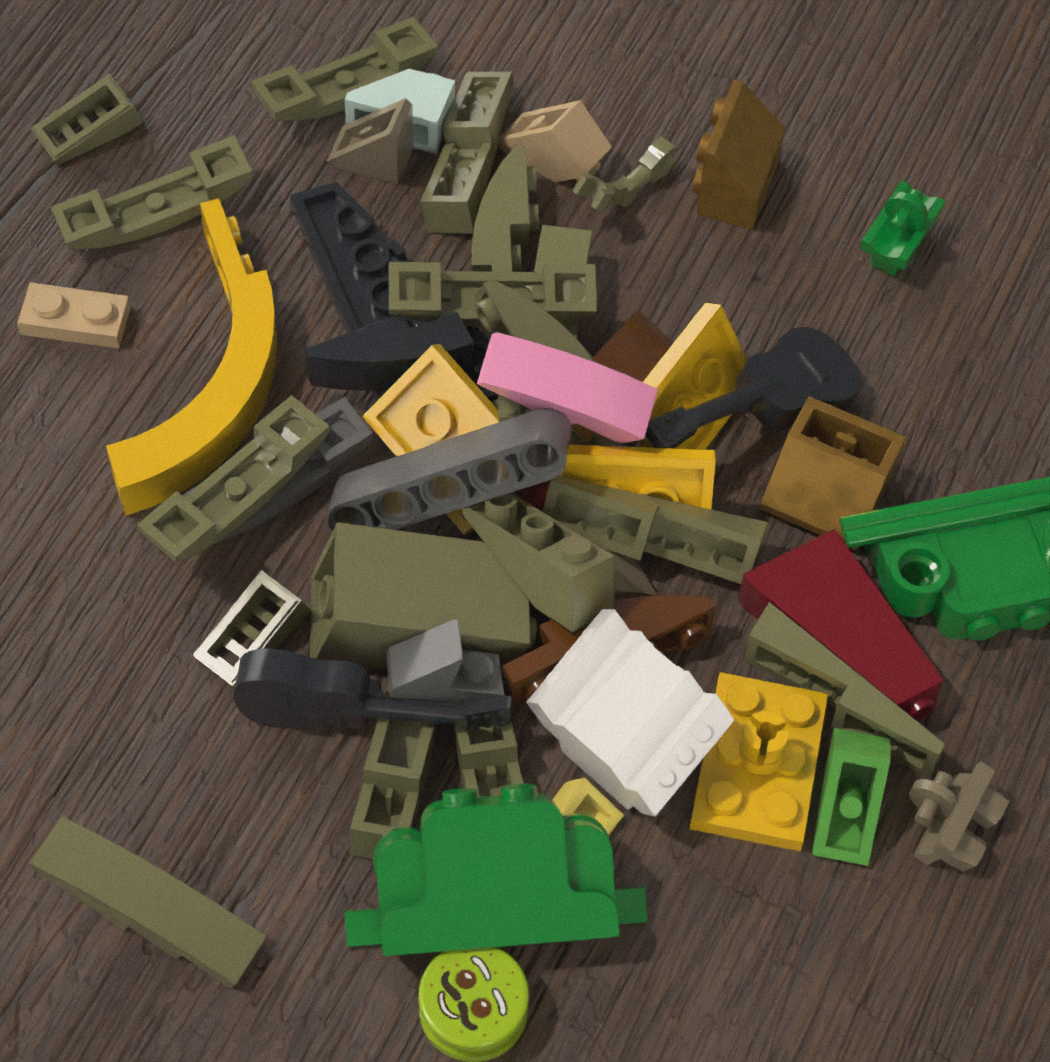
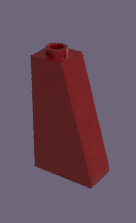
[738,529,944,722]

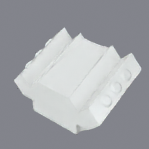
[526,609,734,816]

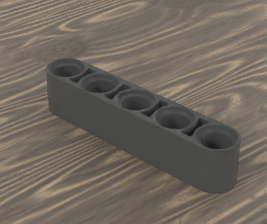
[325,408,572,533]

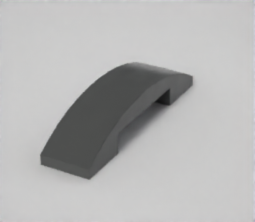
[182,397,373,543]

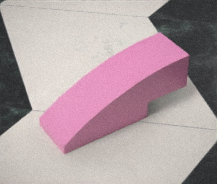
[477,332,658,444]

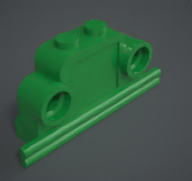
[839,477,1050,641]
[345,784,647,956]

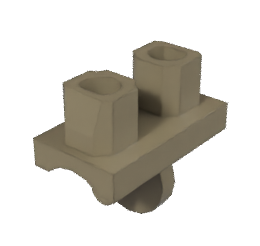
[909,761,1009,872]

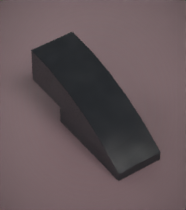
[305,312,475,391]

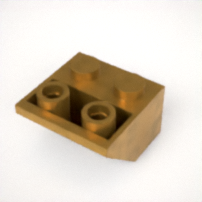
[692,80,785,230]
[760,396,906,550]

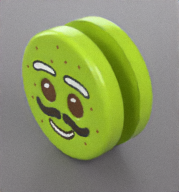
[419,947,529,1062]

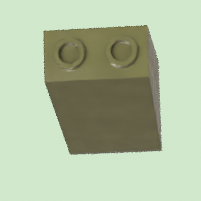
[310,522,537,671]

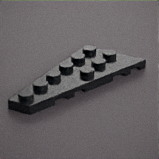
[290,181,498,402]

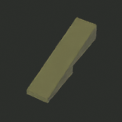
[420,72,514,234]
[542,476,768,584]
[744,602,945,779]

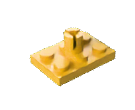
[637,303,748,450]
[362,344,512,535]
[559,444,716,549]
[689,672,828,852]

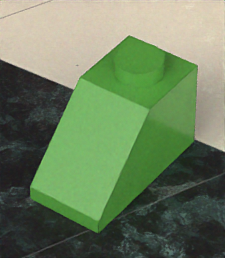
[812,728,891,866]

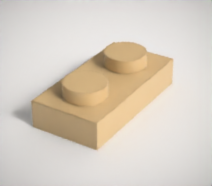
[17,282,131,349]

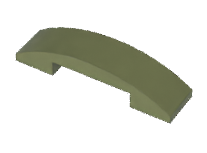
[250,16,439,121]
[50,135,254,249]
[389,262,597,327]
[137,395,330,563]

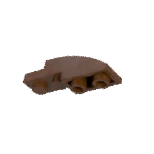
[502,595,716,708]

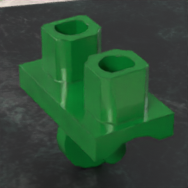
[860,180,945,275]

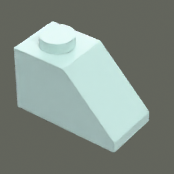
[344,69,455,154]

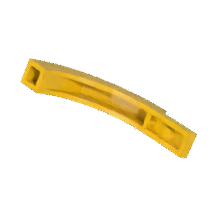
[106,198,278,516]

